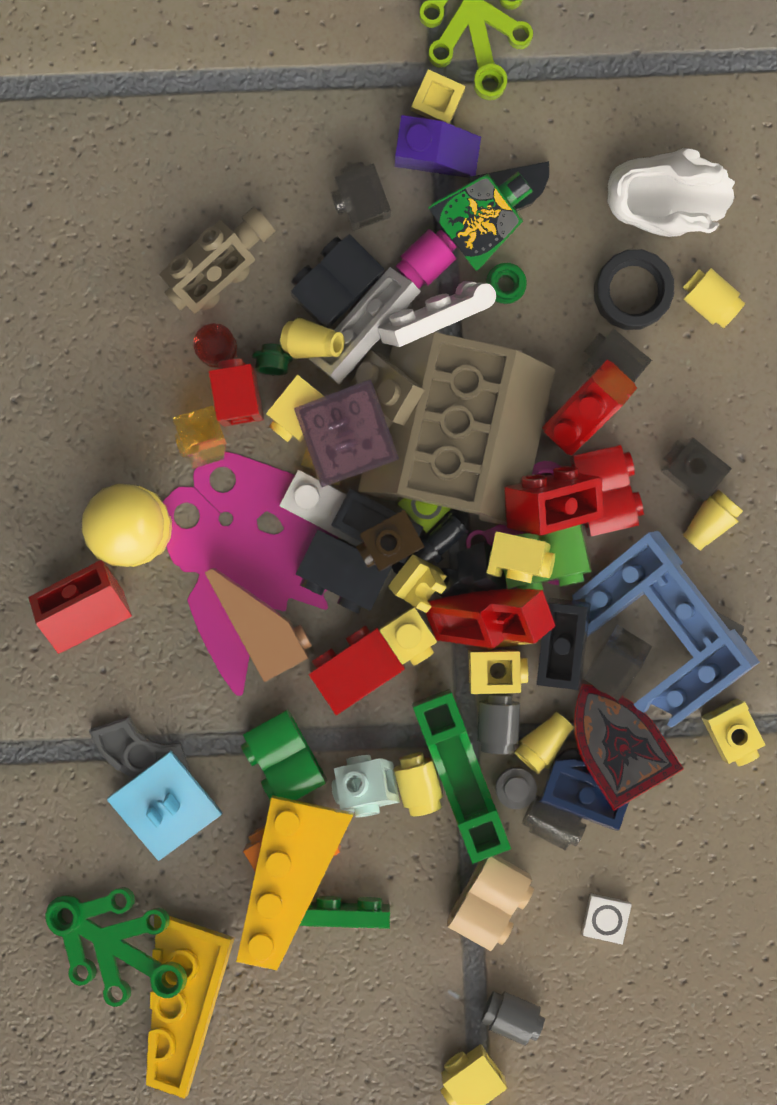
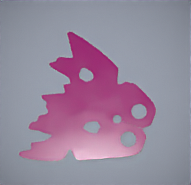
[163,451,339,696]

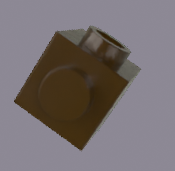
[356,510,424,572]

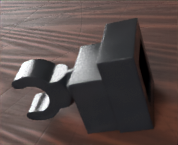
[436,541,507,598]

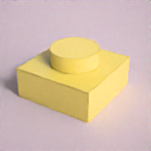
[411,69,466,124]

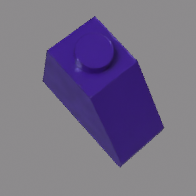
[395,115,481,178]

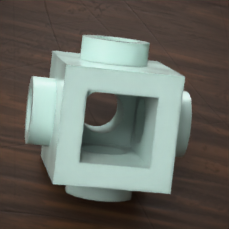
[332,755,400,817]

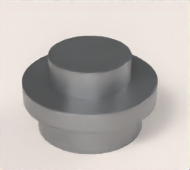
[496,768,537,809]

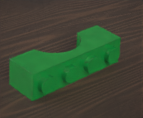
[412,689,511,864]

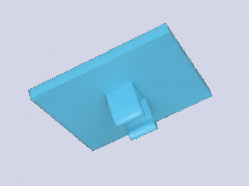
[107,751,223,861]

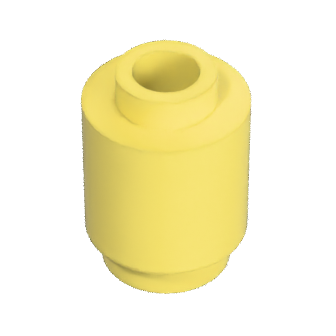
[683,268,745,328]
[393,752,443,817]

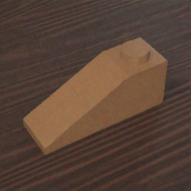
[205,568,312,682]

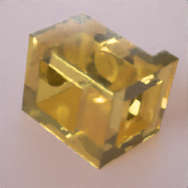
[173,406,226,469]

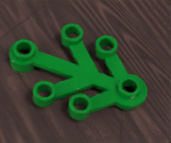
[45,887,187,1007]

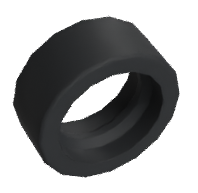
[594,249,674,330]

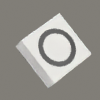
[581,893,632,945]

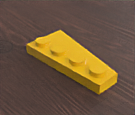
[236,796,354,970]
[146,914,235,1099]

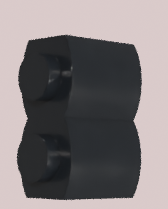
[291,234,384,328]

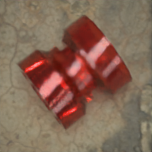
[193,323,238,369]

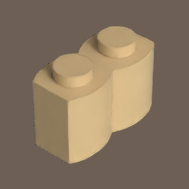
[447,855,534,951]

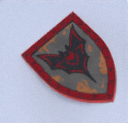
[574,684,684,810]

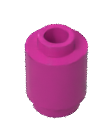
[395,229,457,289]

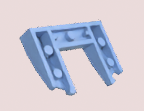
[572,531,760,727]

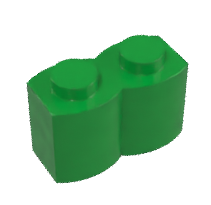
[241,709,328,801]

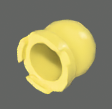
[82,484,172,567]

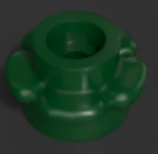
[252,343,293,376]

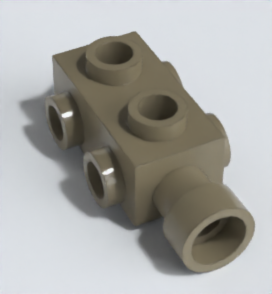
[159,206,276,314]

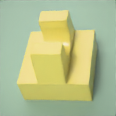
[388,555,447,613]

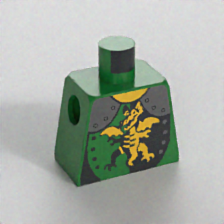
[428,172,533,271]

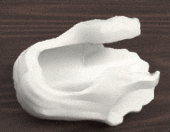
[608,148,735,237]

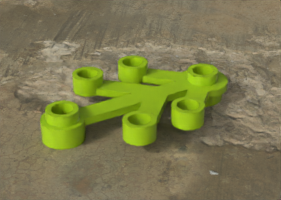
[419,0,533,100]

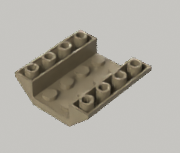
[358,332,555,526]

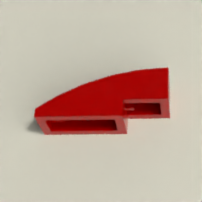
[426,589,556,649]

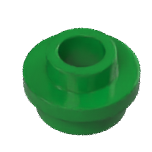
[486,263,527,304]

